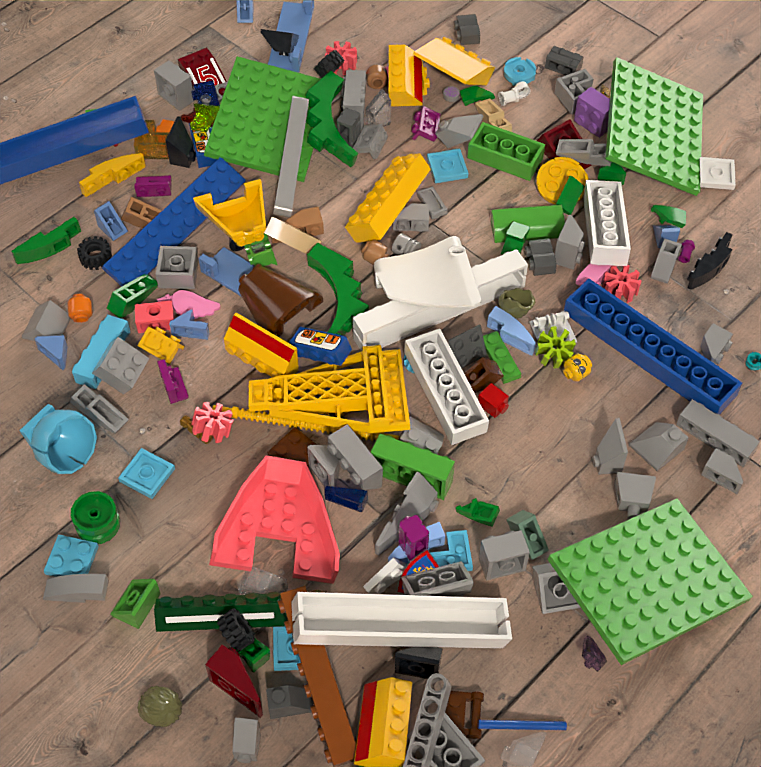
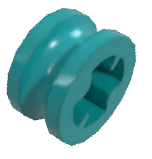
[746,352,761,371]

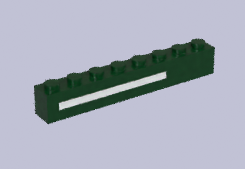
[154,590,327,632]

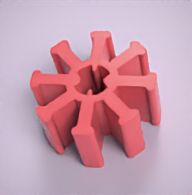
[325,41,357,75]
[602,265,641,303]
[191,402,233,443]

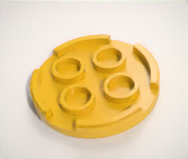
[536,157,589,205]

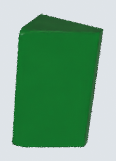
[556,176,585,215]

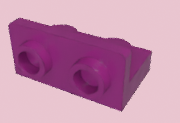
[411,106,441,142]
[134,175,172,197]
[157,359,189,404]

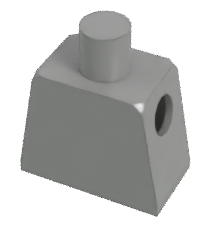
[614,472,656,519]

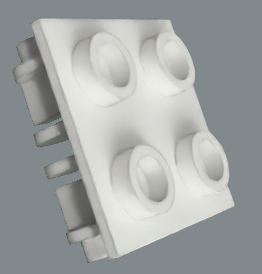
[529,311,577,348]

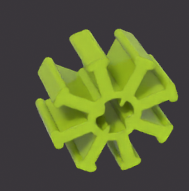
[535,326,576,369]

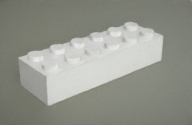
[583,180,631,266]
[404,329,489,445]

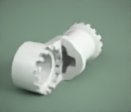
[498,82,531,106]

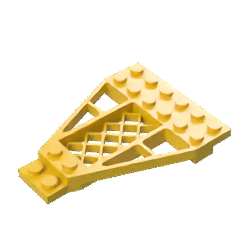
[249,345,410,433]

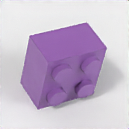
[574,87,610,138]

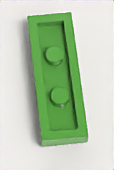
[483,331,521,384]

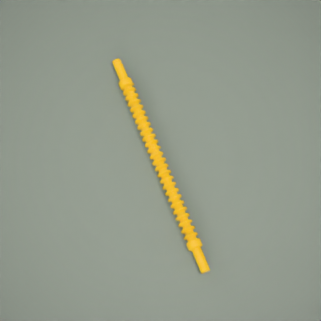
[212,405,400,441]

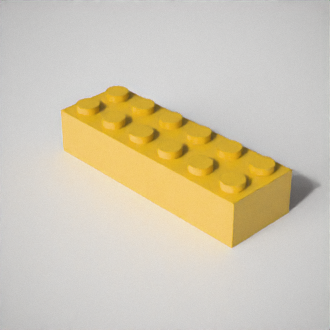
[345,153,431,243]

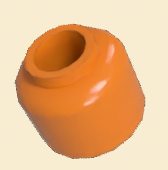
[67,294,93,323]

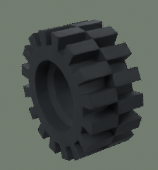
[314,50,345,79]
[77,236,112,270]
[217,608,255,651]

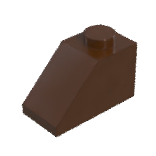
[464,357,504,393]

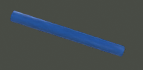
[477,720,567,730]

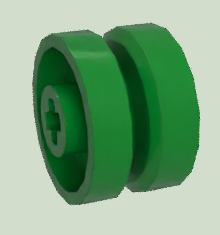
[70,491,120,544]

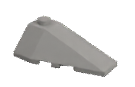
[375,472,439,556]

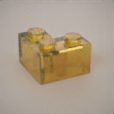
[134,120,169,159]

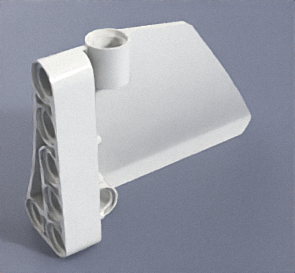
[374,236,481,308]

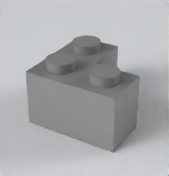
[555,69,594,114]

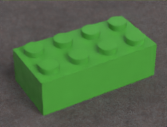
[467,122,545,181]
[371,433,455,500]

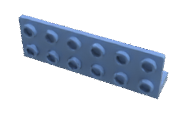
[268,0,314,72]
[199,247,288,324]

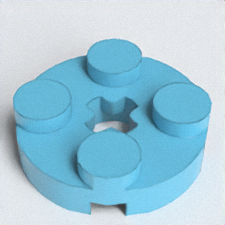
[503,57,536,86]

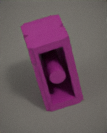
[399,515,429,561]

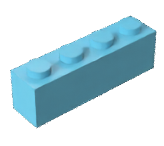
[72,314,130,389]

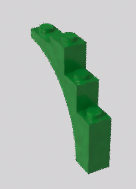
[306,71,358,167]
[307,243,369,336]

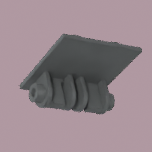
[448,324,487,369]

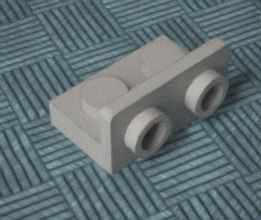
[353,124,388,159]

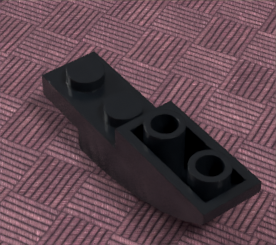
[687,232,733,290]

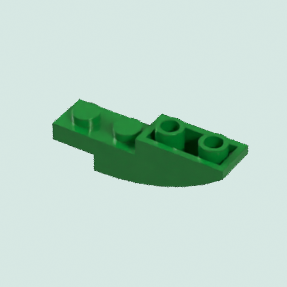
[11,217,81,264]

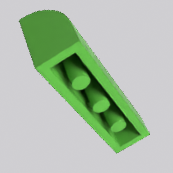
[491,205,565,243]

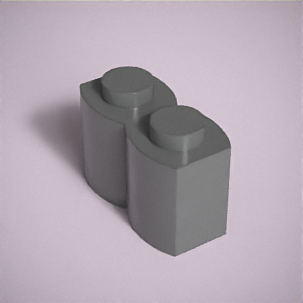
[454,14,480,45]
[525,238,557,276]

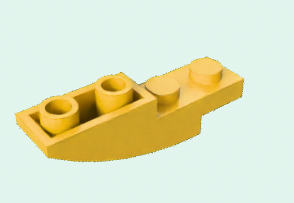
[79,153,146,197]

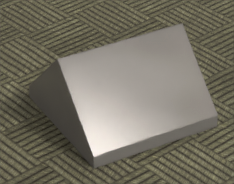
[22,300,71,341]

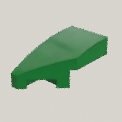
[460,86,495,106]
[651,205,686,228]
[456,498,500,527]

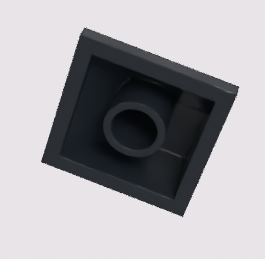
[260,29,299,56]
[165,116,196,168]
[395,647,443,679]

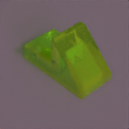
[190,103,220,133]

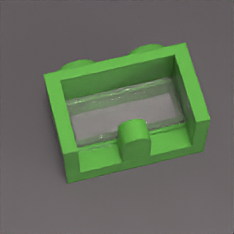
[244,233,277,266]

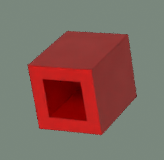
[478,383,509,418]

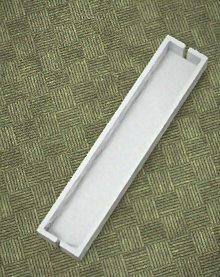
[353,249,528,351]
[291,592,512,648]

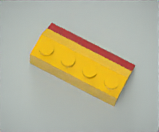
[389,44,423,107]
[224,313,299,378]
[354,677,412,767]

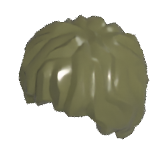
[498,288,536,319]
[137,686,182,727]

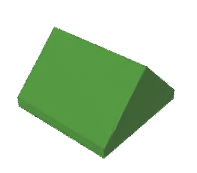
[110,579,161,629]

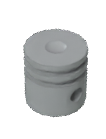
[392,233,421,255]

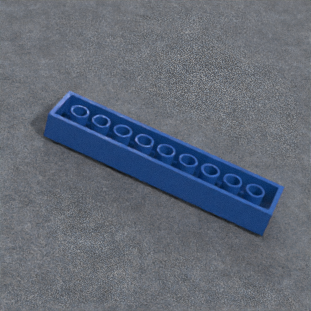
[564,279,742,415]

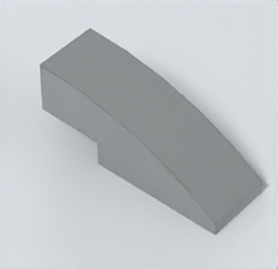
[556,139,611,166]
[70,384,129,434]
[43,574,109,603]

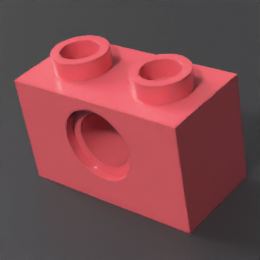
[135,301,175,333]

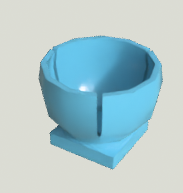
[19,404,97,474]

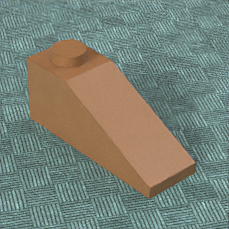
[121,197,162,228]

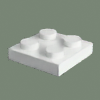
[699,157,735,190]

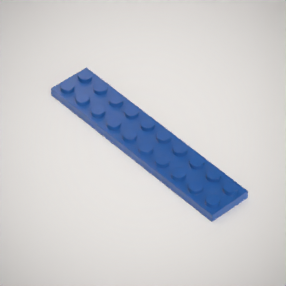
[102,157,246,287]

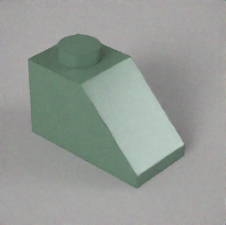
[506,510,549,560]

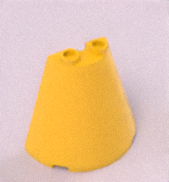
[193,179,266,246]

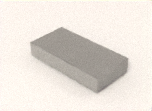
[417,186,448,219]

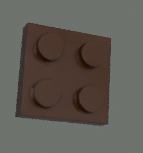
[267,427,317,468]

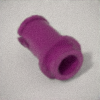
[678,239,695,263]

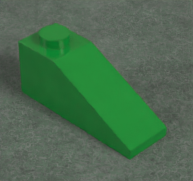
[106,274,158,319]

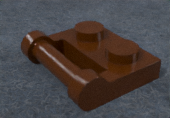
[445,691,484,739]

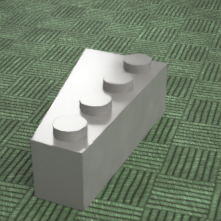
[340,70,366,130]

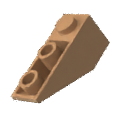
[271,207,324,244]

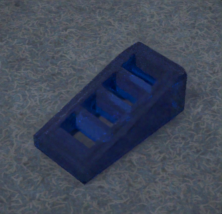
[325,486,368,512]

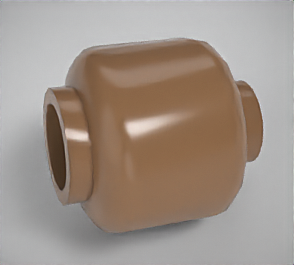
[366,65,388,89]
[361,240,389,265]

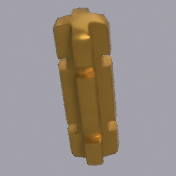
[180,415,213,444]

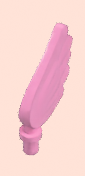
[157,290,220,319]

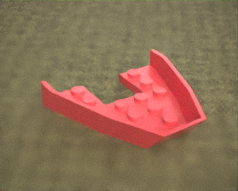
[209,456,340,584]

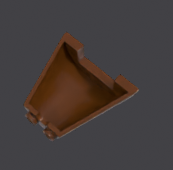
[238,264,323,337]

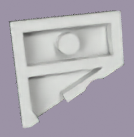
[363,558,408,594]

